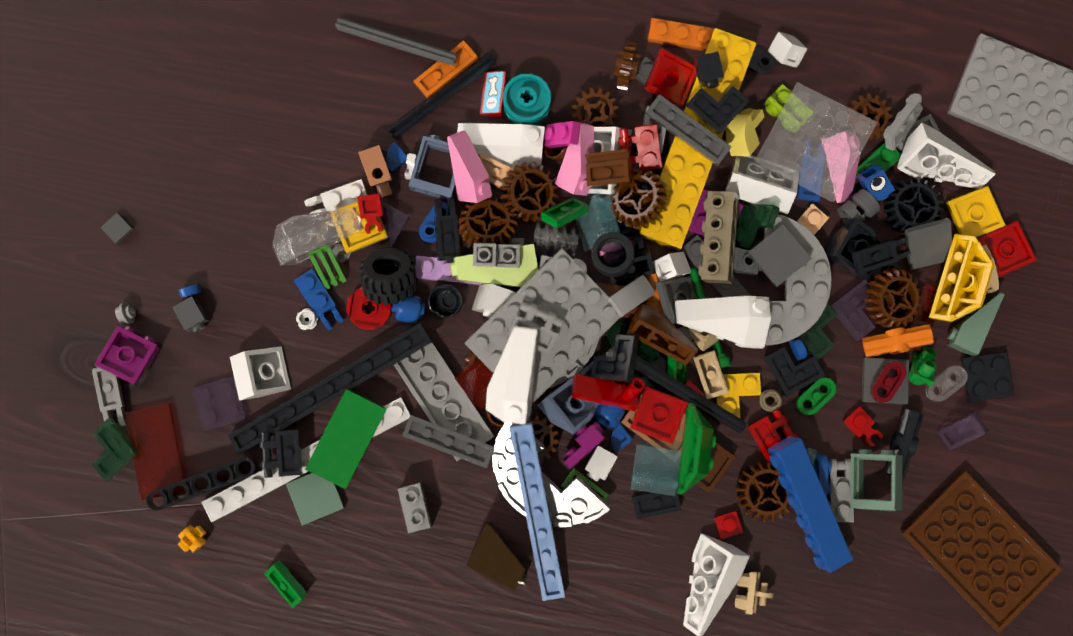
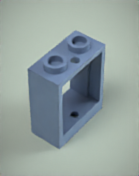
[408,135,456,201]

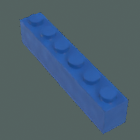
[768,436,853,573]

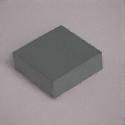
[101,213,134,244]

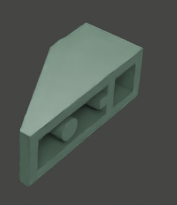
[947,293,1004,356]

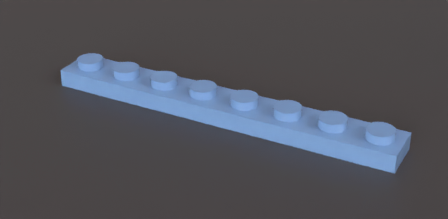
[509,422,565,601]

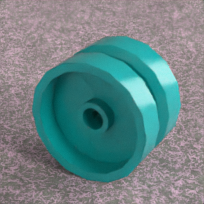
[503,74,551,126]

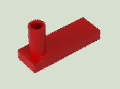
[572,374,645,411]

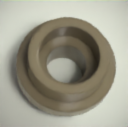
[759,389,782,412]

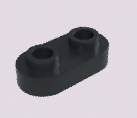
[748,46,776,75]

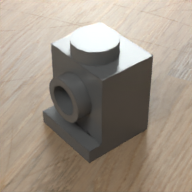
[733,247,762,276]

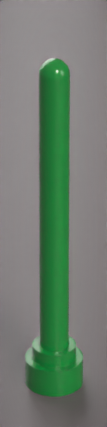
[689,267,732,369]

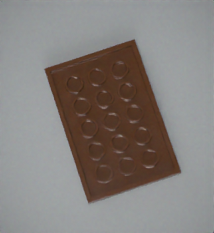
[900,471,1062,633]

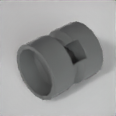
[837,189,880,224]

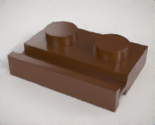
[585,149,632,187]

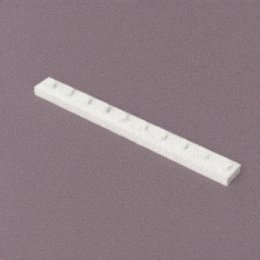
[201,398,410,522]

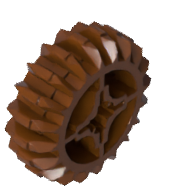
[500,162,559,222]
[610,169,670,230]
[458,197,518,248]
[864,268,923,328]
[735,462,791,523]

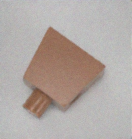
[358,145,393,198]

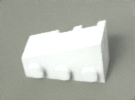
[472,284,516,318]

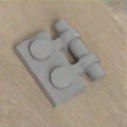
[507,301,564,355]

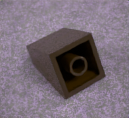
[466,522,528,591]

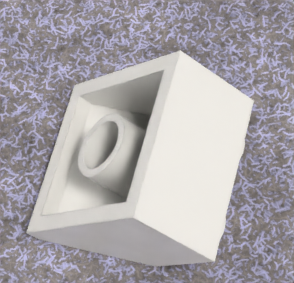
[230,346,291,401]

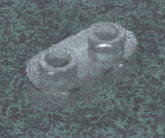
[926,366,967,402]

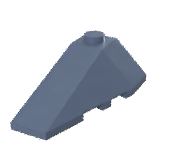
[538,350,614,434]

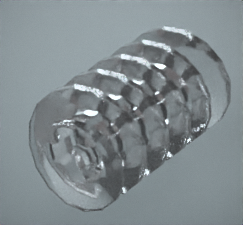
[533,222,580,256]

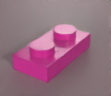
[544,121,580,148]

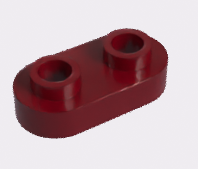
[870,361,906,403]

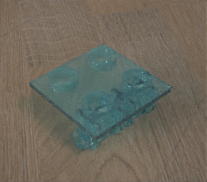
[576,194,620,252]
[630,445,681,496]

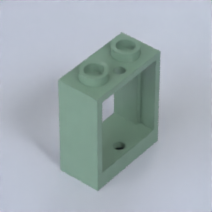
[850,449,902,511]

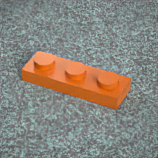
[648,18,714,51]
[414,41,478,99]

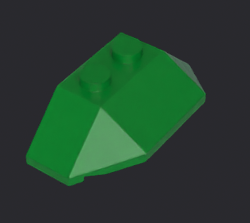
[676,403,716,494]

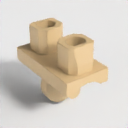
[735,571,774,614]

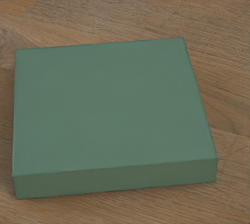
[286,473,345,526]

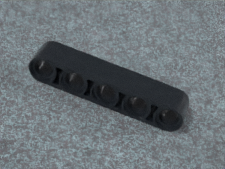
[146,457,257,511]

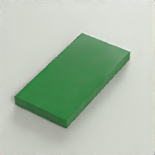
[305,388,387,489]

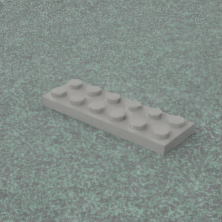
[394,343,494,461]

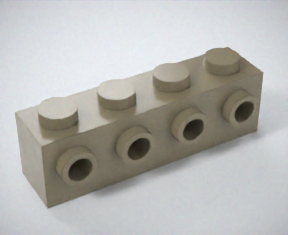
[699,191,739,284]

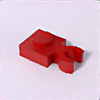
[357,193,384,234]
[842,406,883,447]

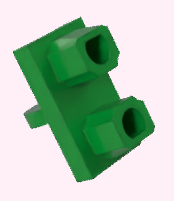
[908,346,937,387]

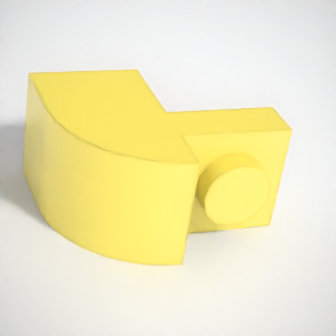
[726,108,765,156]

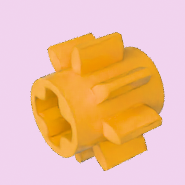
[178,525,207,553]

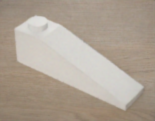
[457,123,545,169]
[897,123,995,189]
[675,296,771,349]
[486,326,538,424]
[683,534,750,636]

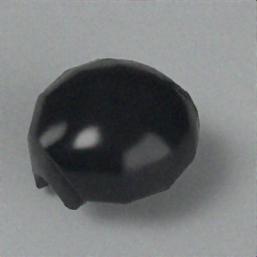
[427,284,464,318]

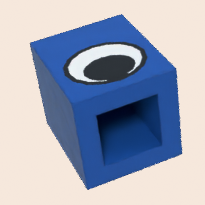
[856,164,895,202]

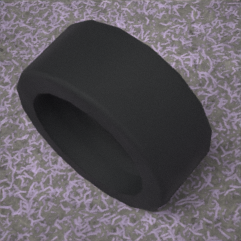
[592,232,634,277]

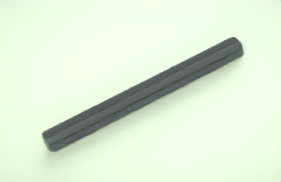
[335,17,458,66]

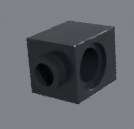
[694,51,724,89]

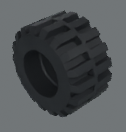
[359,247,417,305]

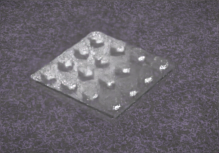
[754,82,878,203]

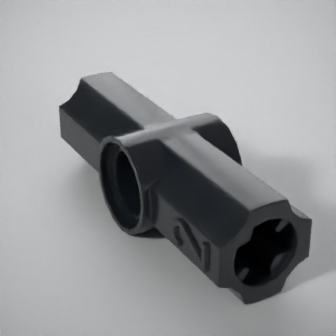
[884,409,924,479]

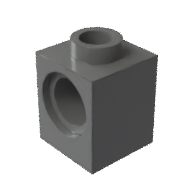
[172,297,210,333]

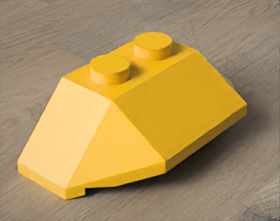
[929,234,995,322]

